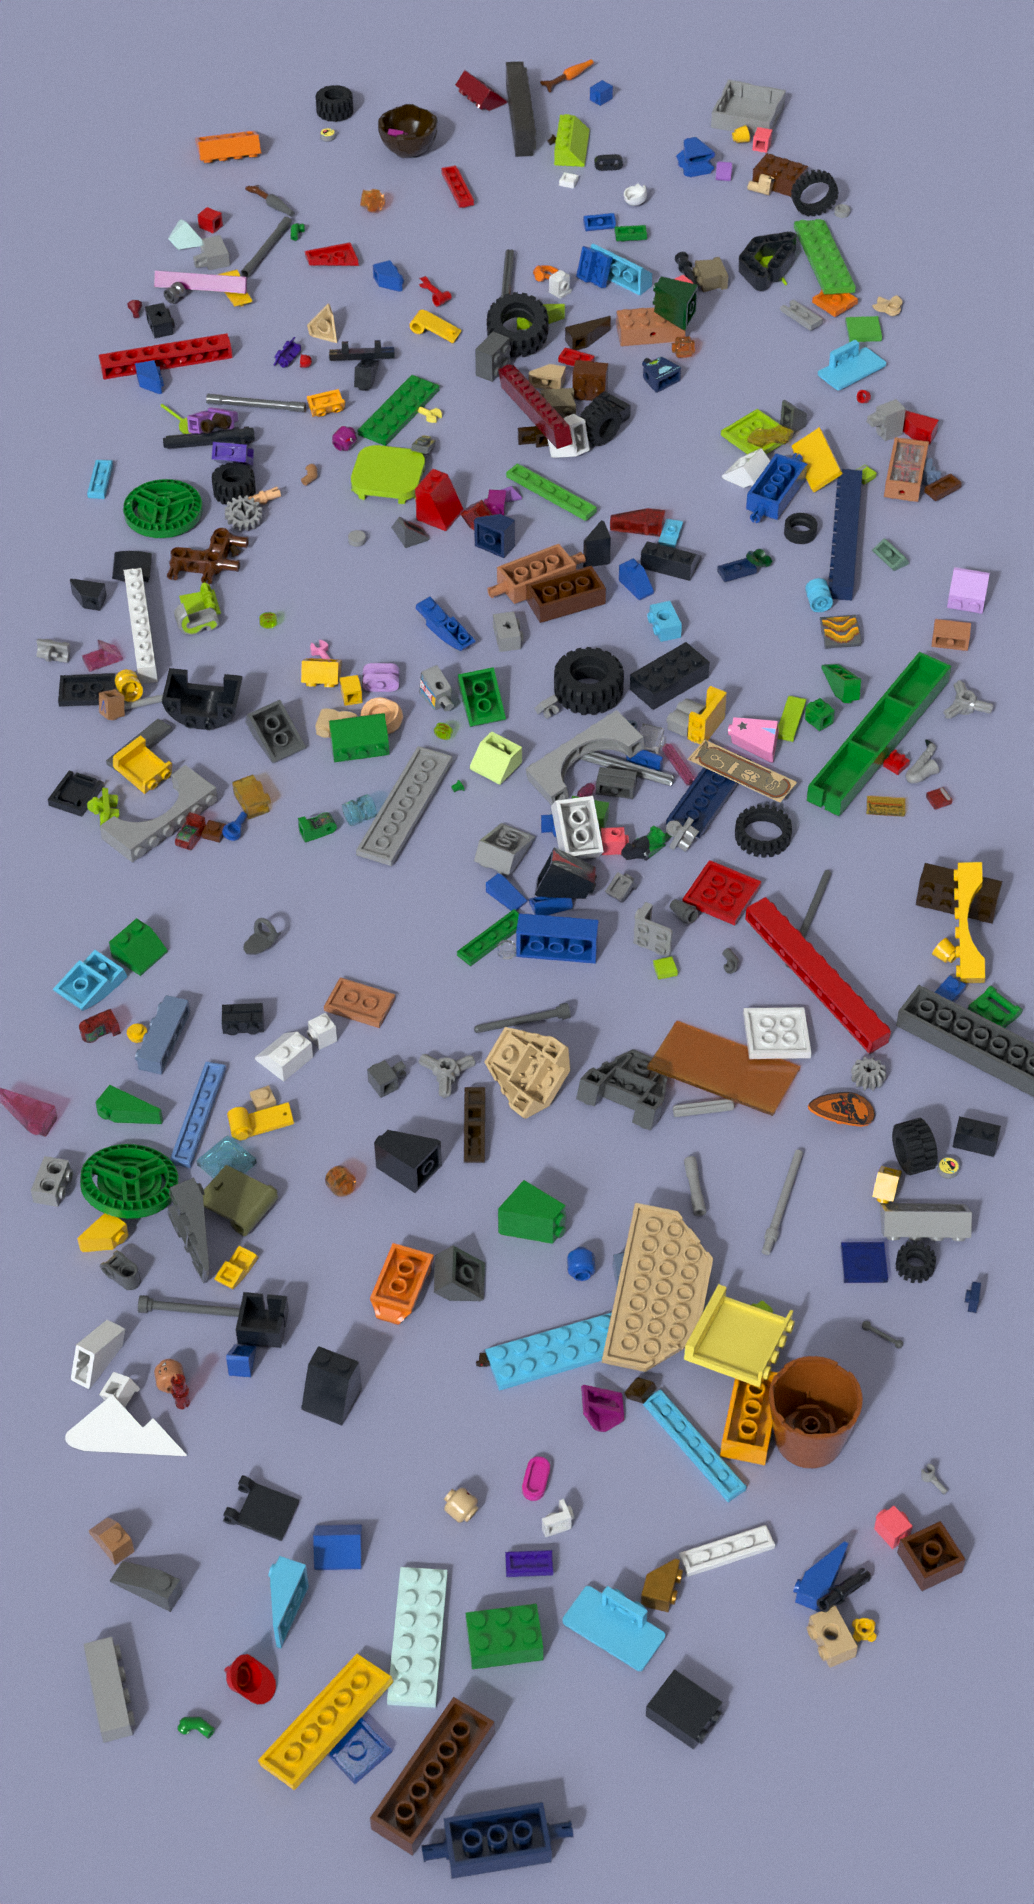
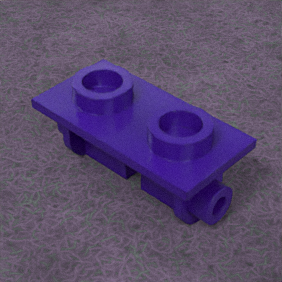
[274,337,301,368]

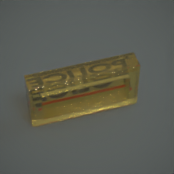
[866,796,905,817]

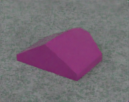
[581,1384,624,1432]

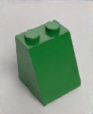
[498,1180,567,1244]

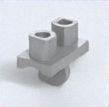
[37,639,70,663]
[666,817,699,852]

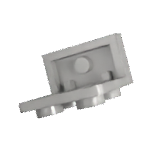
[633,902,673,957]

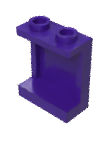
[212,442,254,466]

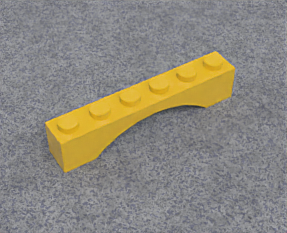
[954,862,985,983]

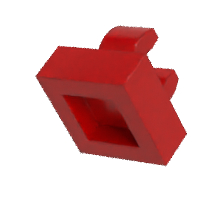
[883,749,910,775]

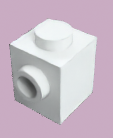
[307,1013,337,1050]

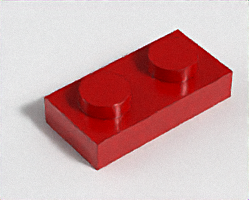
[558,347,595,366]

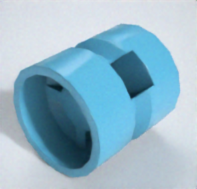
[805,578,833,612]

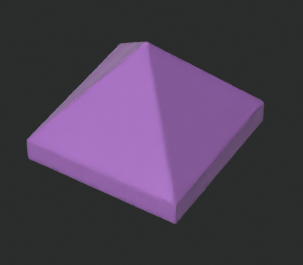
[501,486,522,503]

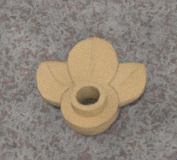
[872,295,903,316]

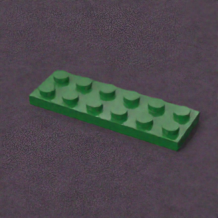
[358,375,440,446]

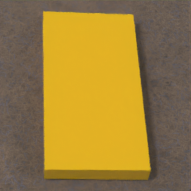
[791,427,843,493]

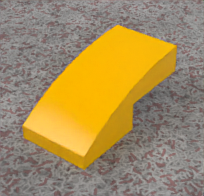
[214,1246,258,1290]

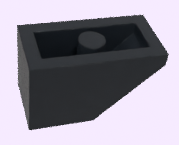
[70,578,107,611]

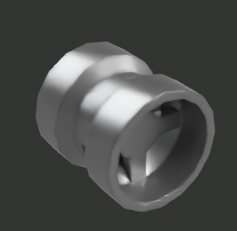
[163,282,186,304]

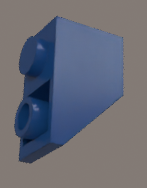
[373,260,404,292]
[135,360,164,394]

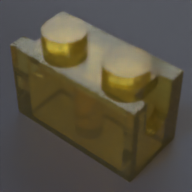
[232,774,271,820]

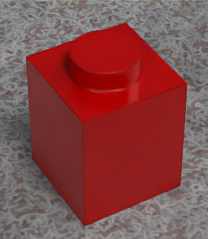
[198,207,223,234]

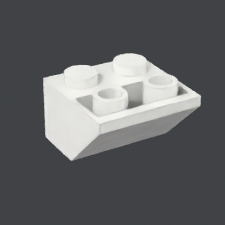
[548,414,590,458]

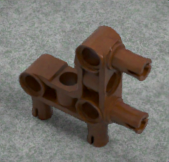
[167,528,249,585]

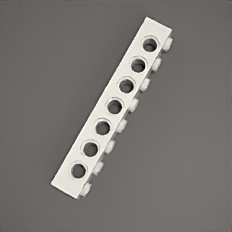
[124,568,158,684]

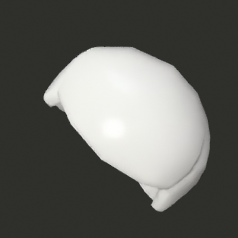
[623,183,647,206]

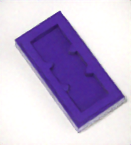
[505,1550,553,1577]

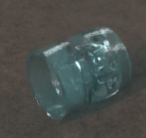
[342,794,377,826]

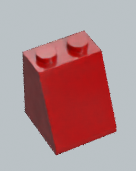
[415,469,464,531]

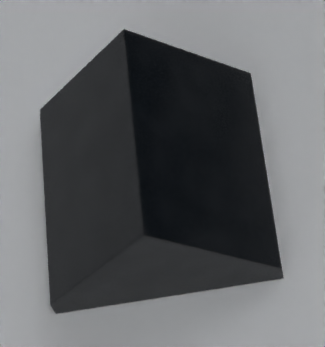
[583,520,611,567]

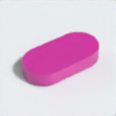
[522,1456,550,1501]

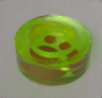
[259,612,277,629]
[433,723,453,740]

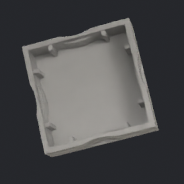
[711,79,786,136]

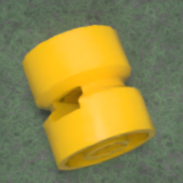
[115,669,143,702]

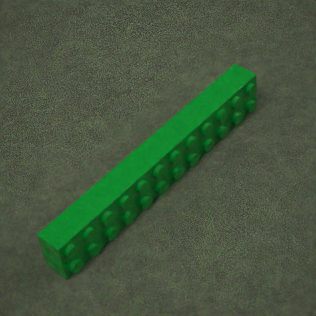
[806,652,952,817]

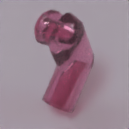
[577,783,595,797]

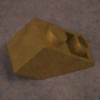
[641,1559,683,1612]

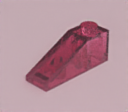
[0,1088,58,1137]

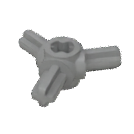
[944,680,993,719]
[419,1054,475,1098]

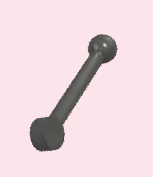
[862,1321,903,1348]

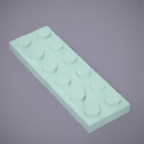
[387,1567,448,1708]

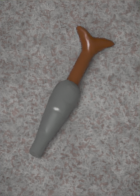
[245,185,295,217]

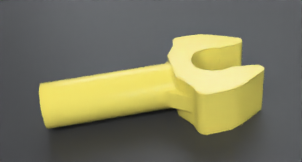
[418,407,442,423]

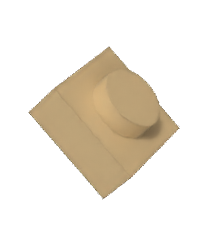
[249,1085,277,1111]

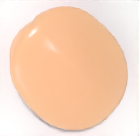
[360,697,403,734]

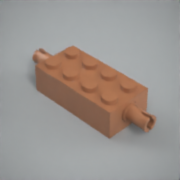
[487,544,585,604]

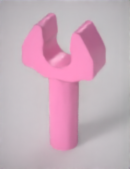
[310,640,332,662]

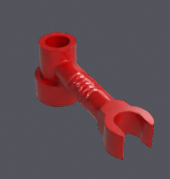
[419,276,451,307]

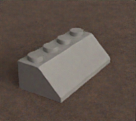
[880,1203,972,1241]

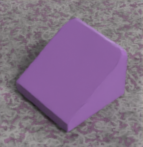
[715,162,732,181]

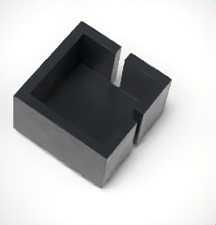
[236,1292,289,1348]

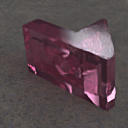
[82,640,123,672]

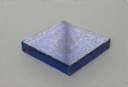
[840,1242,888,1283]
[327,1717,392,1784]

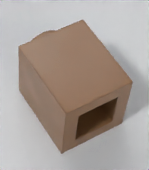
[99,689,124,720]

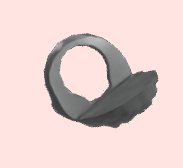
[243,918,281,955]

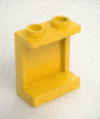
[688,686,727,744]
[113,735,172,794]

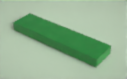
[457,909,519,967]

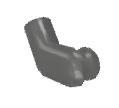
[722,948,740,974]

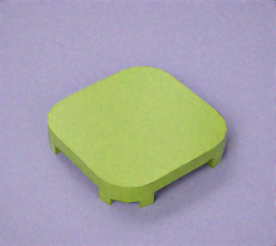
[351,445,425,504]

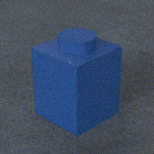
[590,80,613,106]

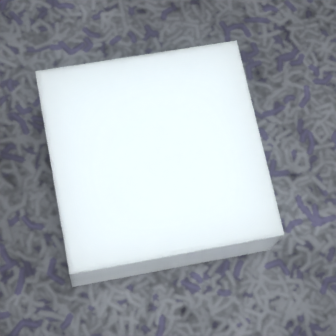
[559,172,579,188]

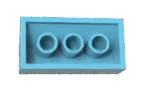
[591,243,652,295]

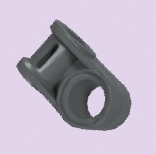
[100,1250,141,1290]

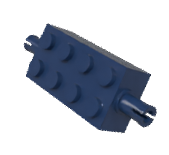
[421,1802,574,1879]

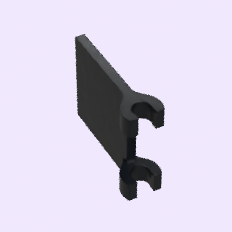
[223,1475,299,1541]

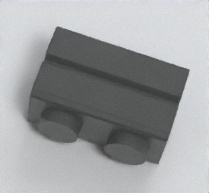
[596,767,637,799]

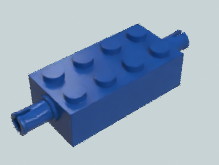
[746,453,807,523]

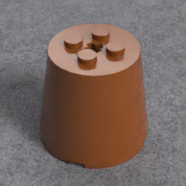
[769,1356,863,1469]

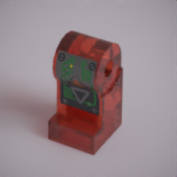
[175,812,206,851]
[79,1008,121,1043]

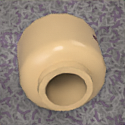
[444,1487,479,1523]

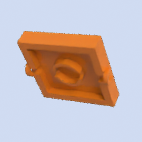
[812,290,858,317]

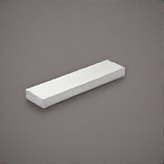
[679,1525,775,1577]

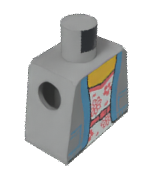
[419,665,454,711]

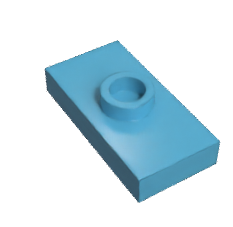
[658,519,683,548]

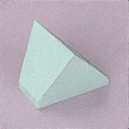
[168,219,202,250]

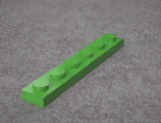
[506,463,597,521]

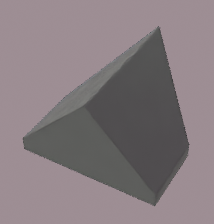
[391,517,430,548]

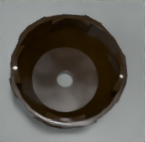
[378,104,438,158]

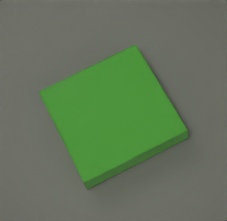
[845,316,882,342]

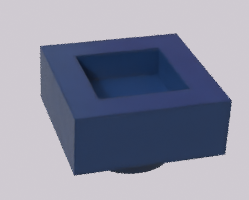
[964,1281,981,1313]

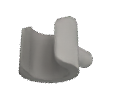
[921,1464,948,1495]

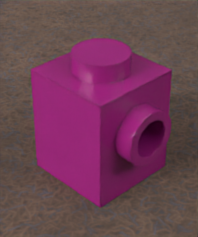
[484,489,506,516]

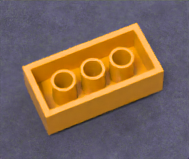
[720,1371,778,1465]

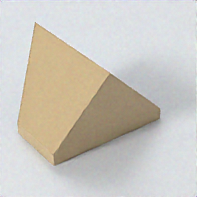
[307,304,337,343]

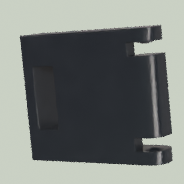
[47,770,104,817]

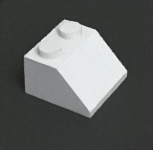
[722,448,770,488]
[255,1032,313,1082]

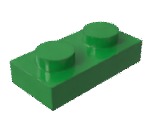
[614,225,647,242]

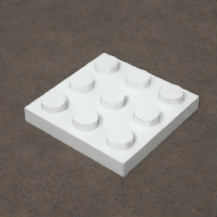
[743,1007,811,1059]

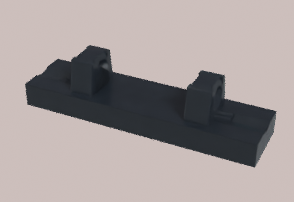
[329,340,395,361]

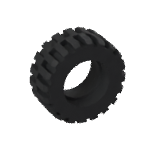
[486,292,549,357]
[554,647,624,715]

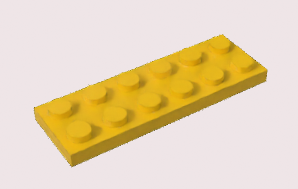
[258,1654,393,1791]

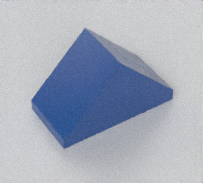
[226,1344,256,1378]

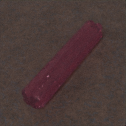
[662,743,695,786]

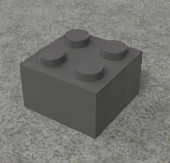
[475,332,511,382]

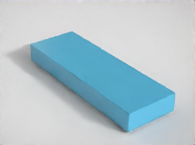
[87,460,113,499]

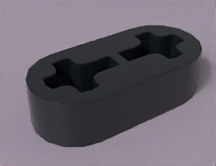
[594,154,623,171]

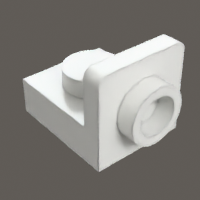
[542,1499,574,1538]

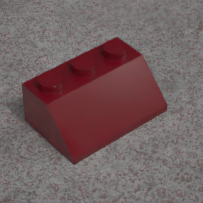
[455,70,508,111]

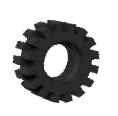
[895,1241,936,1283]

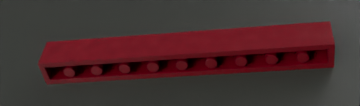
[498,364,573,449]

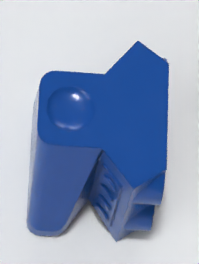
[676,137,715,178]

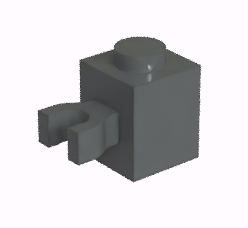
[367,1060,406,1098]

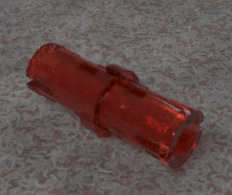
[171,1374,190,1410]

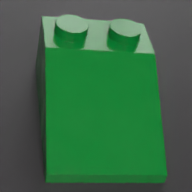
[457,667,506,727]

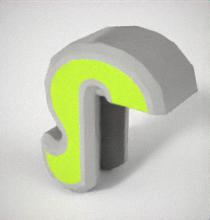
[174,603,219,635]

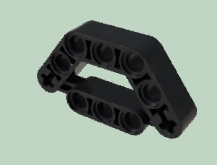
[739,231,796,291]

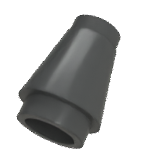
[670,899,698,924]

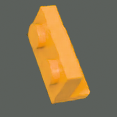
[307,389,345,417]

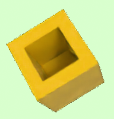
[340,675,363,706]

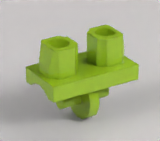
[87,788,119,825]

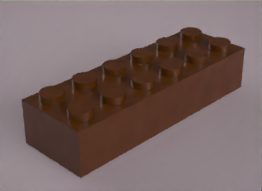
[370,1697,495,1856]

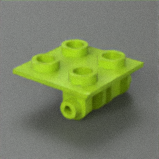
[179,583,221,615]

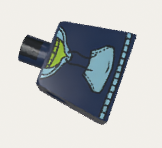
[642,357,681,393]

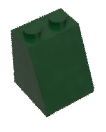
[653,276,698,331]

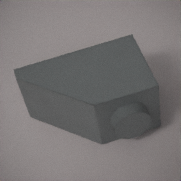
[780,399,807,434]

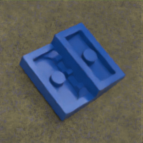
[576,246,613,288]

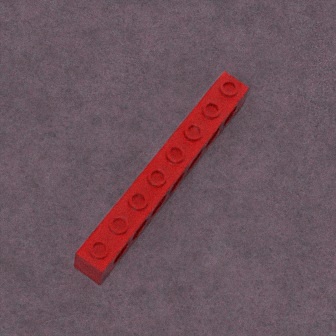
[98,333,232,380]

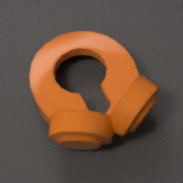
[533,265,558,282]

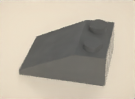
[245,700,306,763]

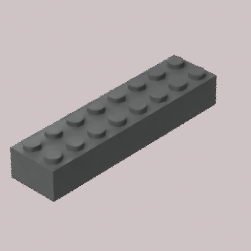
[896,985,1034,1097]

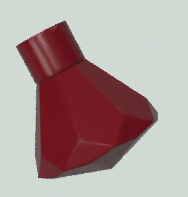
[127,300,143,318]

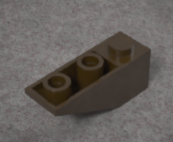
[565,316,611,350]

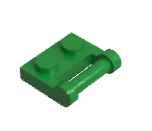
[968,986,1023,1028]

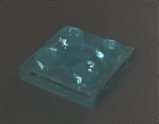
[196,1135,257,1179]

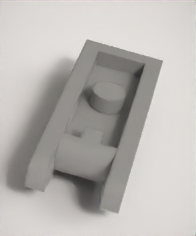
[780,300,822,331]

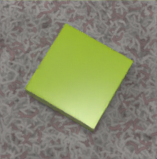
[653,957,678,980]

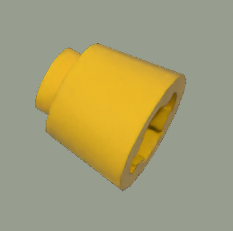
[732,125,750,143]
[932,938,956,963]

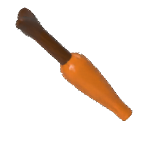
[540,59,594,92]

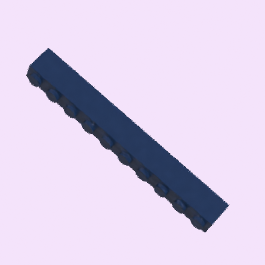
[828,469,862,601]

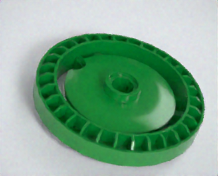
[123,479,203,538]
[80,1144,179,1219]

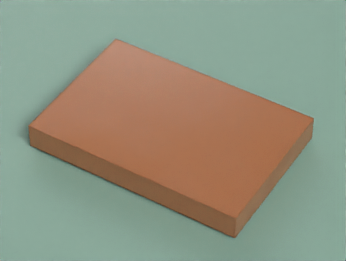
[324,977,396,1028]

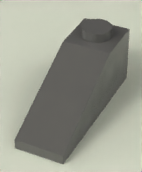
[110,1561,183,1612]

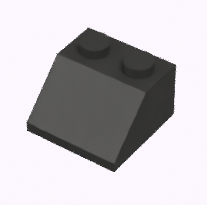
[434,1245,485,1301]

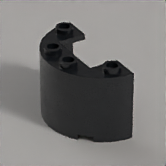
[162,668,243,731]

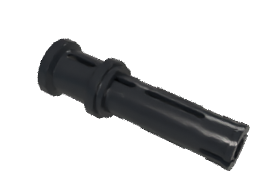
[674,251,699,289]

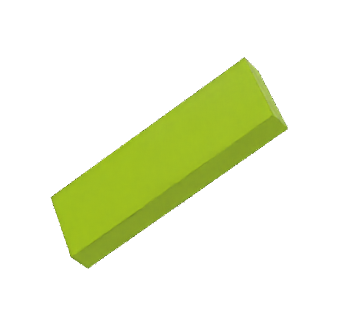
[778,695,806,742]

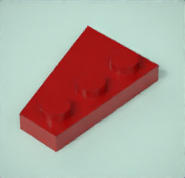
[305,242,359,266]

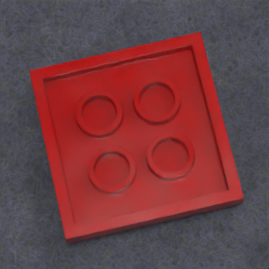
[682,860,762,925]

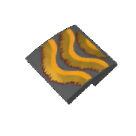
[820,615,862,649]

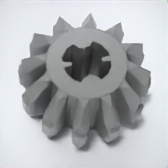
[851,1056,886,1091]

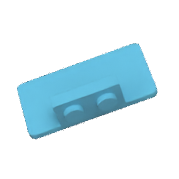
[818,340,886,390]
[563,1586,665,1671]

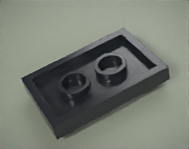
[58,673,116,707]

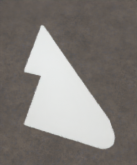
[65,1395,187,1456]

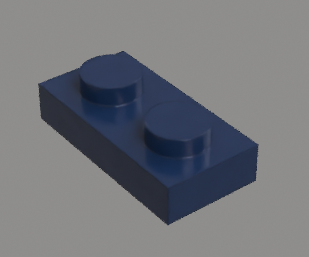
[717,558,757,582]

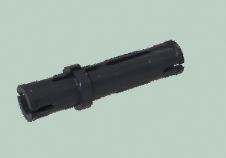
[817,1568,871,1612]

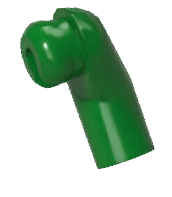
[290,223,305,241]
[177,1716,215,1739]

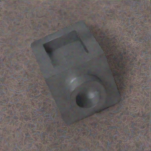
[605,872,637,903]

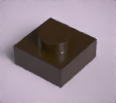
[624,1377,657,1404]

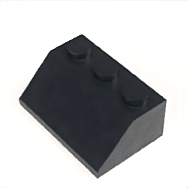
[640,541,702,581]

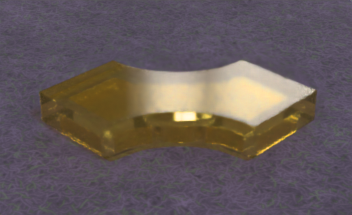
[747,425,794,448]

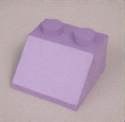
[947,567,990,614]

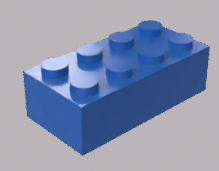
[516,913,599,964]

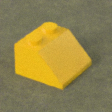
[301,658,342,687]

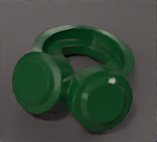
[746,549,772,567]

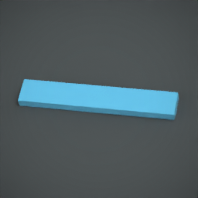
[643,1389,746,1502]

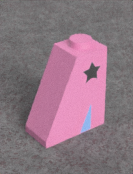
[728,717,779,763]

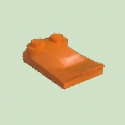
[370,1243,434,1325]

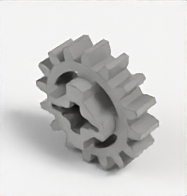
[225,496,262,531]

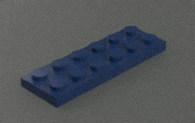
[666,754,751,838]

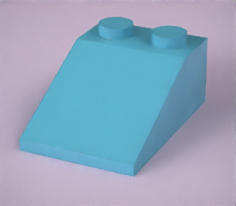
[268,1556,309,1649]

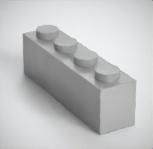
[84,1637,135,1743]

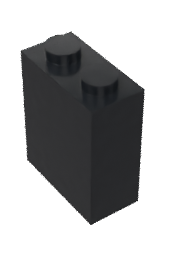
[646,1669,723,1750]

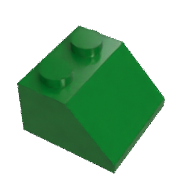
[109,918,168,976]

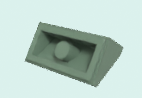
[872,538,909,571]

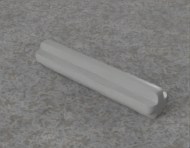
[673,1098,734,1117]

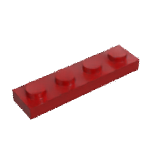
[441,165,474,208]

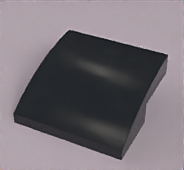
[112,551,152,582]

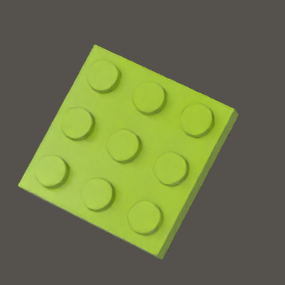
[721,409,793,454]

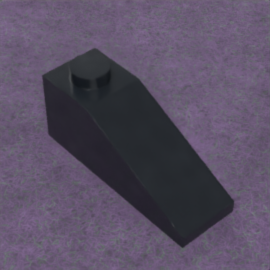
[354,359,379,391]

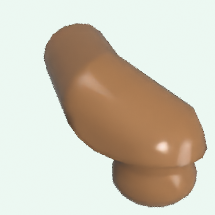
[301,464,318,486]

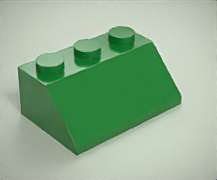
[329,713,389,763]

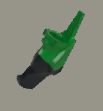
[621,825,672,860]

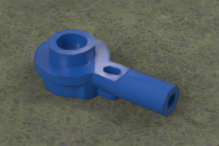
[222,812,247,841]

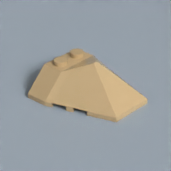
[484,1027,570,1119]

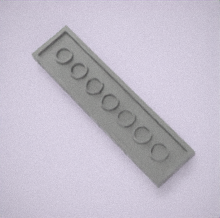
[356,746,452,866]

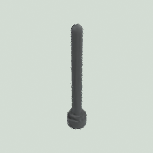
[474,1003,571,1033]
[138,1295,240,1317]

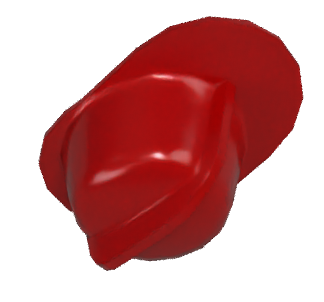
[224,1654,276,1705]

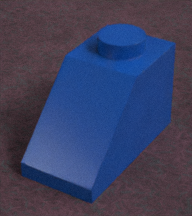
[619,558,654,601]

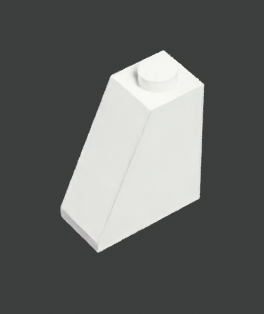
[71,1320,125,1389]

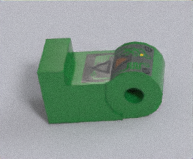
[298,812,337,843]

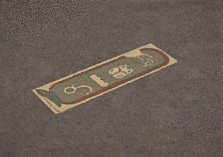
[687,740,797,802]

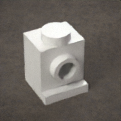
[549,270,572,299]
[99,1372,140,1408]

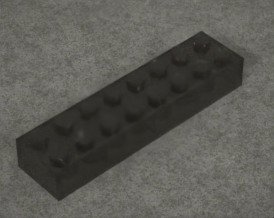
[506,61,536,157]

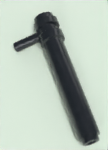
[163,426,255,449]

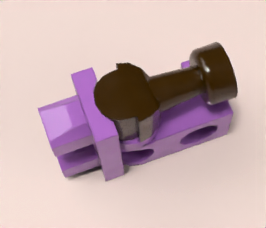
[187,407,238,434]

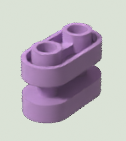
[362,663,399,692]

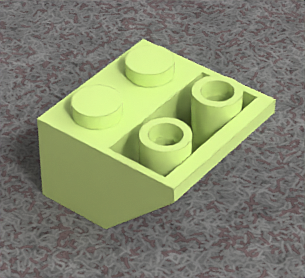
[470,731,522,785]

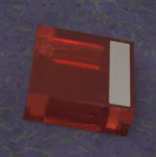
[926,787,952,810]

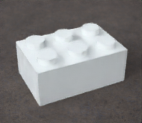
[551,796,604,859]

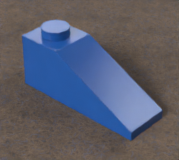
[793,1541,849,1612]

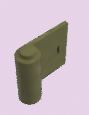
[203,1165,278,1236]

